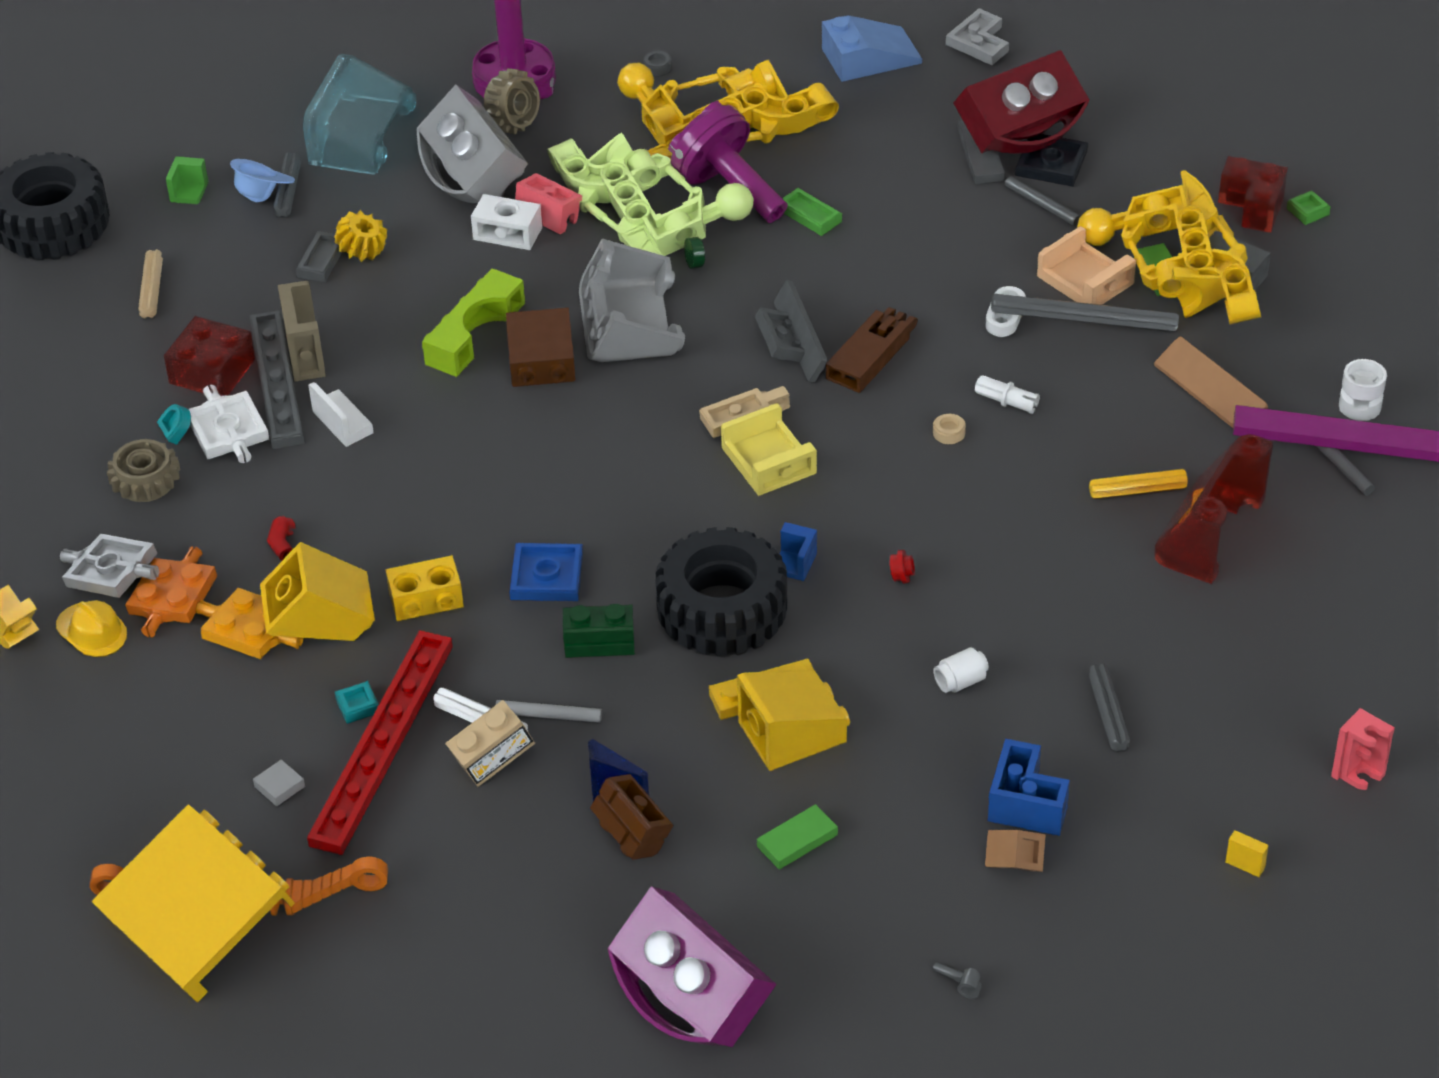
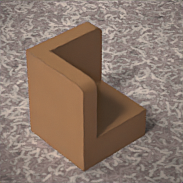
[985,830,1046,872]

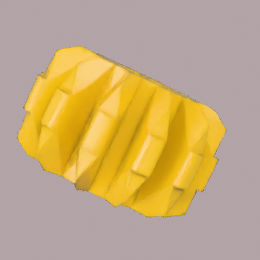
[334,209,387,262]

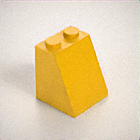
[260,542,375,641]
[737,670,850,771]

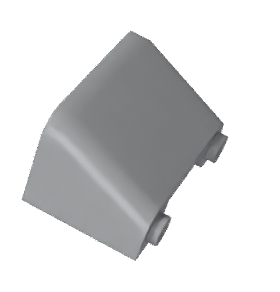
[579,239,685,363]

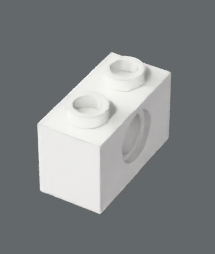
[471,194,542,250]

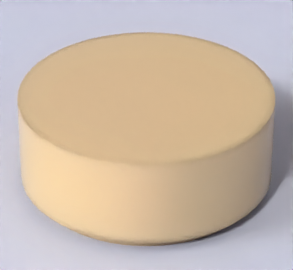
[933,414,966,444]

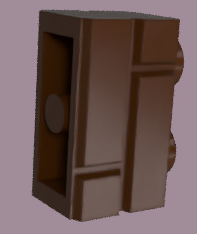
[590,774,674,860]

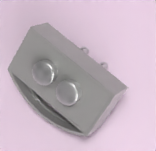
[417,84,528,203]

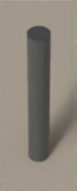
[1005,176,1081,227]
[1316,446,1375,496]

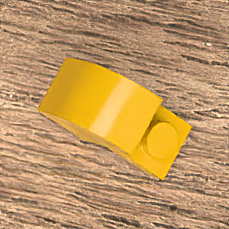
[0,585,39,648]

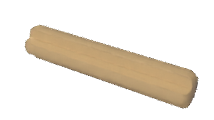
[138,249,163,319]

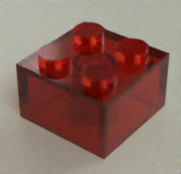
[163,316,255,396]

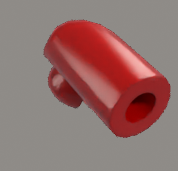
[267,516,296,561]

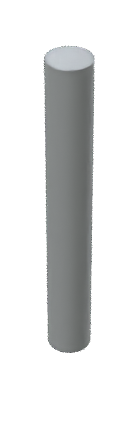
[495,700,602,723]

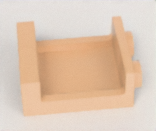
[1037,226,1136,305]

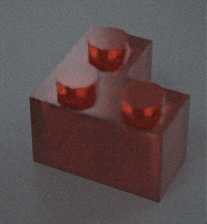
[1218,156,1288,233]

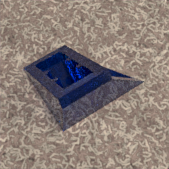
[588,738,649,802]

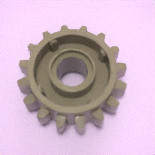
[484,68,540,134]
[107,439,180,502]

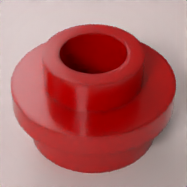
[890,549,915,584]

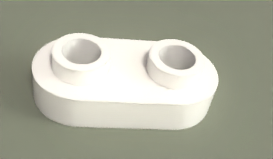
[986,286,1025,337]

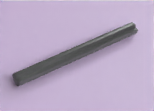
[991,294,1179,332]

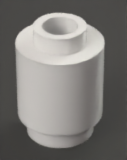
[933,647,989,693]

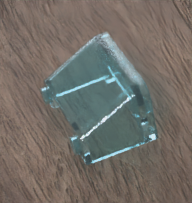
[303,54,416,175]

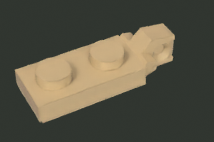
[699,386,790,438]

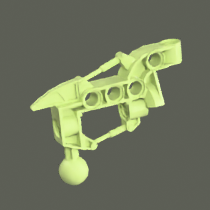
[547,132,754,256]

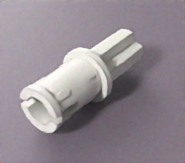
[975,375,1040,414]

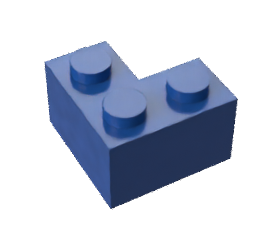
[988,738,1070,836]

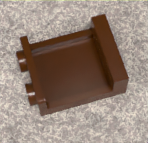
[506,307,576,387]

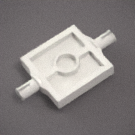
[189,385,269,463]

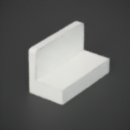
[308,382,374,447]

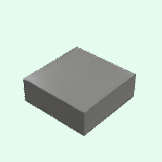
[253,760,305,806]

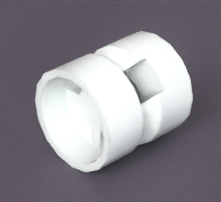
[1339,359,1387,421]

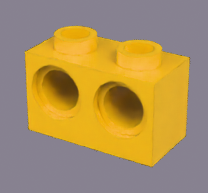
[385,555,464,621]

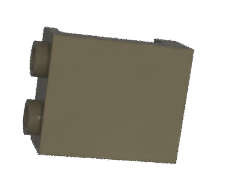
[277,281,326,382]

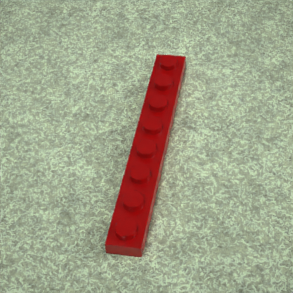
[307,630,453,855]

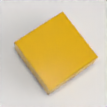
[1225,830,1269,877]

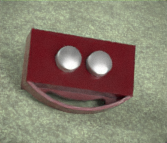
[953,50,1090,154]

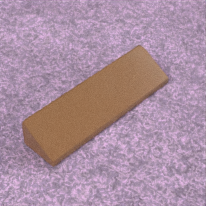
[1154,336,1268,428]

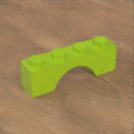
[422,268,525,377]

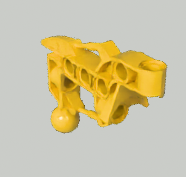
[617,60,839,160]
[1077,170,1261,325]

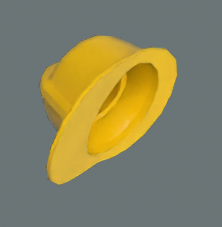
[56,600,127,657]

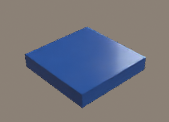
[509,543,583,601]

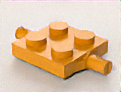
[196,588,303,659]

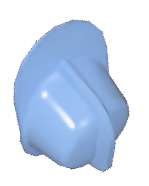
[230,159,295,202]

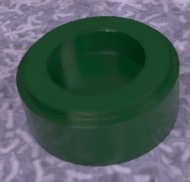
[684,237,705,269]

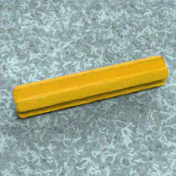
[1089,469,1188,499]

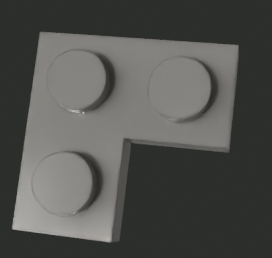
[946,8,1009,65]

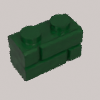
[563,604,635,658]

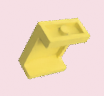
[721,403,817,496]

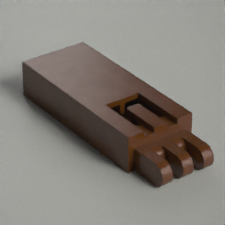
[826,307,918,393]

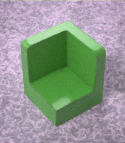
[166,156,209,204]

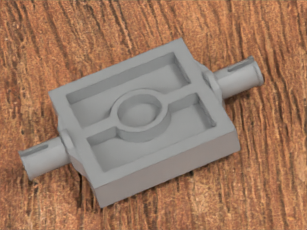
[60,533,159,598]

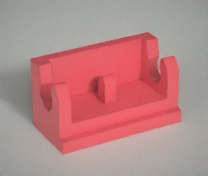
[515,173,582,234]
[1331,708,1395,790]

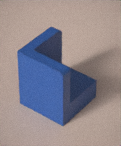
[780,522,817,581]

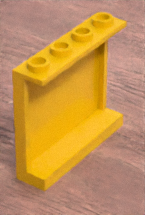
[91,804,295,1003]

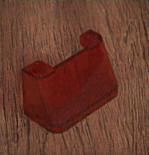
[1154,434,1273,584]

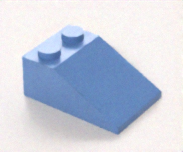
[822,15,922,82]

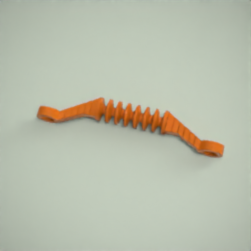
[90,857,388,916]

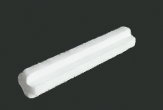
[433,687,528,731]

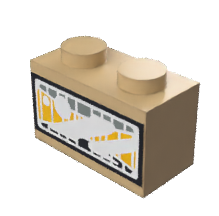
[445,700,535,787]

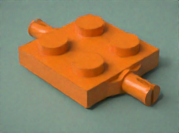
[125,546,218,638]

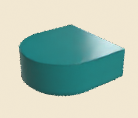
[157,404,191,445]

